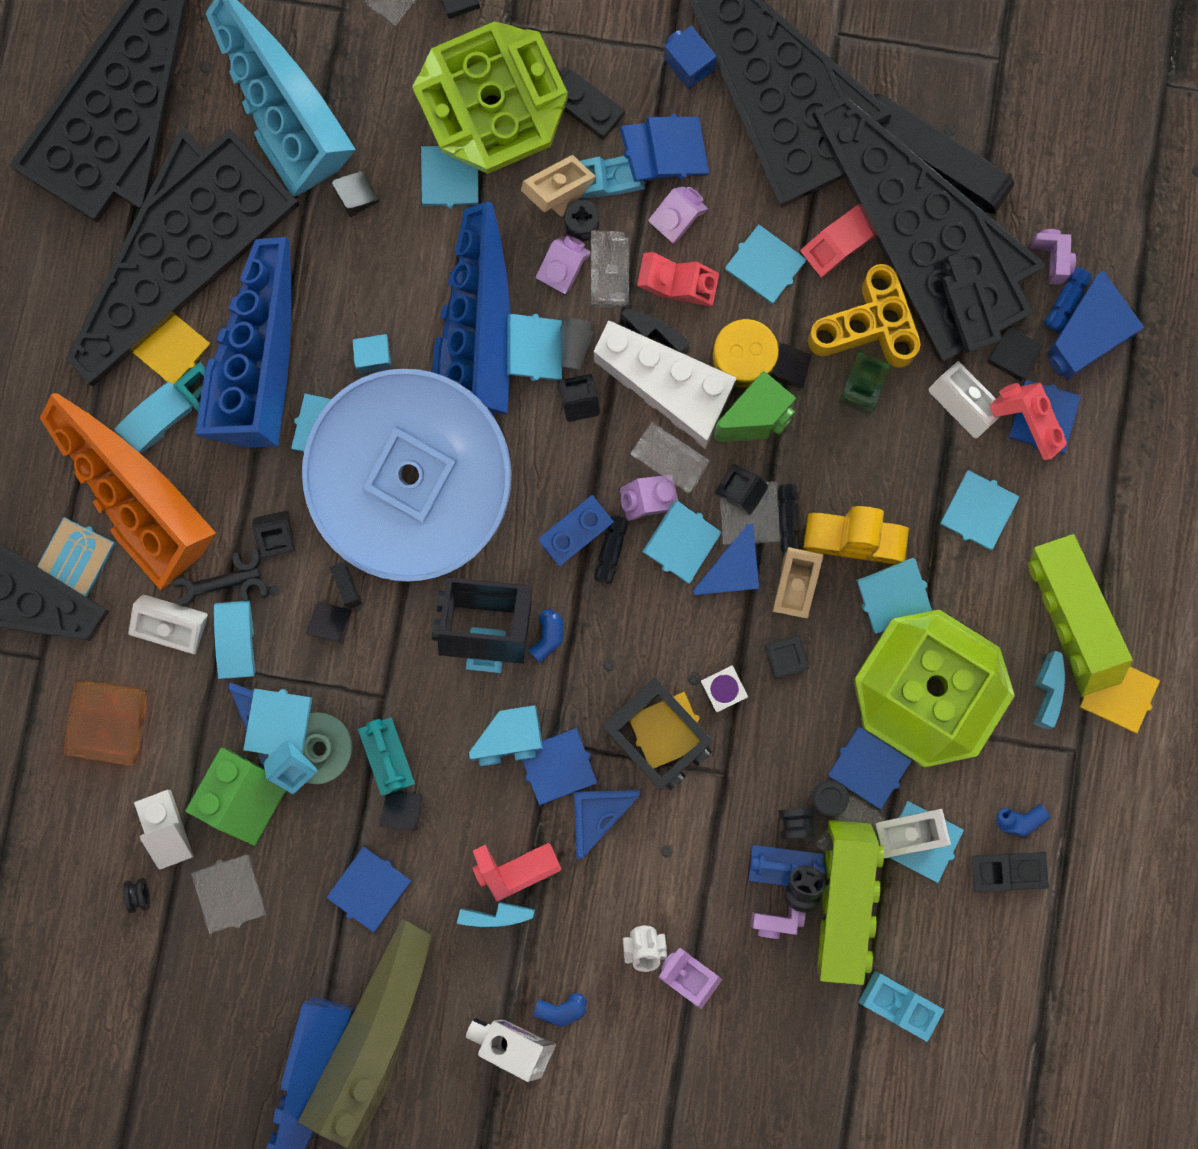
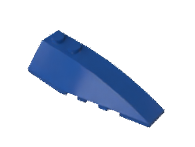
[432,201,510,416]
[195,237,291,448]
[266,997,356,1149]

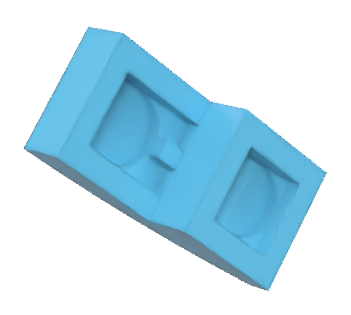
[580,156,645,198]
[114,381,192,454]
[214,601,256,679]
[1033,651,1065,730]
[457,902,536,927]
[858,971,944,1042]

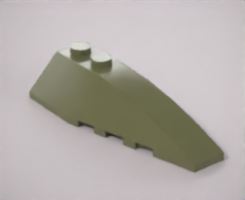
[298,919,432,1149]

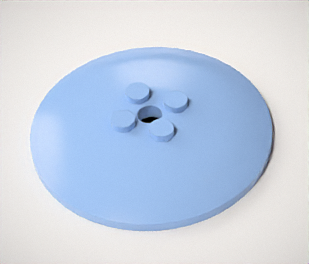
[302,369,512,581]

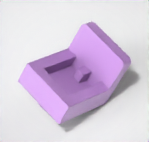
[648,187,708,243]
[1030,229,1076,285]
[536,235,591,294]
[620,475,678,521]
[750,906,806,939]
[659,948,723,1009]

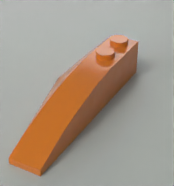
[40,393,216,590]

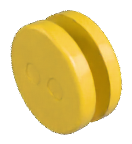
[712,319,778,388]

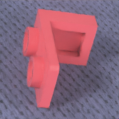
[989,382,1067,460]
[472,843,561,902]

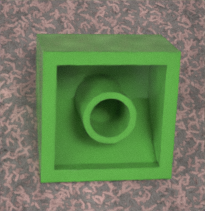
[713,371,796,442]
[185,747,286,846]

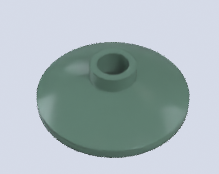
[303,712,353,784]

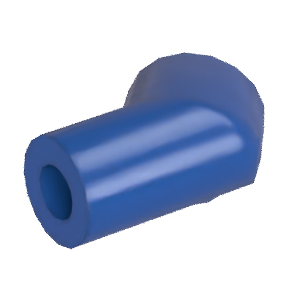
[528,609,563,663]
[996,804,1051,837]
[533,993,587,1027]

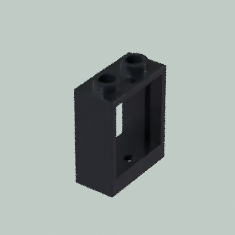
[432,577,532,664]
[602,678,714,791]

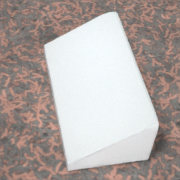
[929,361,1001,439]
[128,595,208,655]

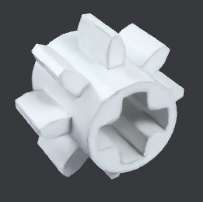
[623,926,667,972]

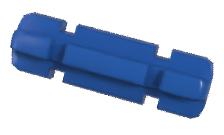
[1044,267,1091,332]

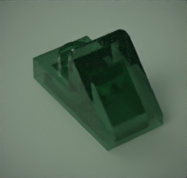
[838,352,891,415]

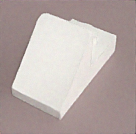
[134,790,194,870]
[875,809,951,858]

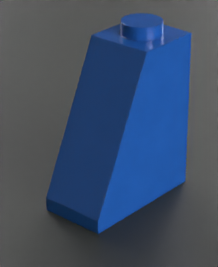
[1047,270,1144,380]

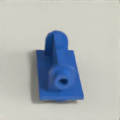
[538,495,614,567]
[748,845,825,886]

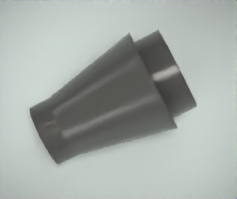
[560,318,594,370]

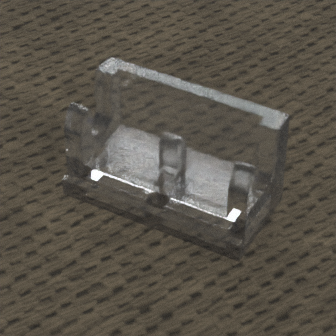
[591,230,629,307]
[630,422,711,494]

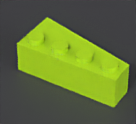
[1028,534,1133,697]
[817,820,884,985]

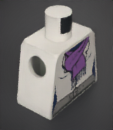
[466,1018,556,1082]

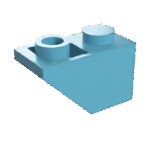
[469,705,543,766]

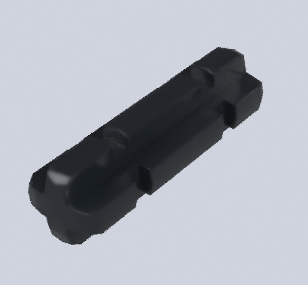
[777,484,801,553]
[594,515,628,584]

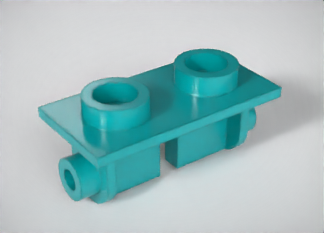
[358,717,415,796]

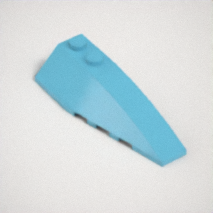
[206,0,356,197]

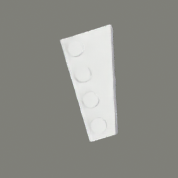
[594,320,736,449]

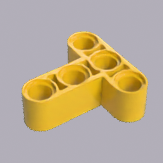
[808,264,920,368]
[803,506,909,564]

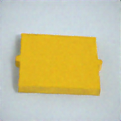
[132,314,211,385]
[1079,667,1160,734]
[630,692,700,769]

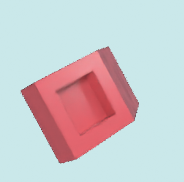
[800,205,875,277]
[637,252,719,306]

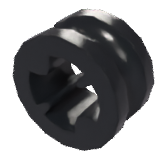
[123,878,150,913]

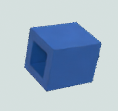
[664,26,717,89]

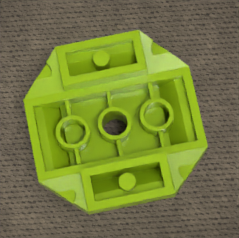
[412,21,568,174]
[853,610,1015,768]

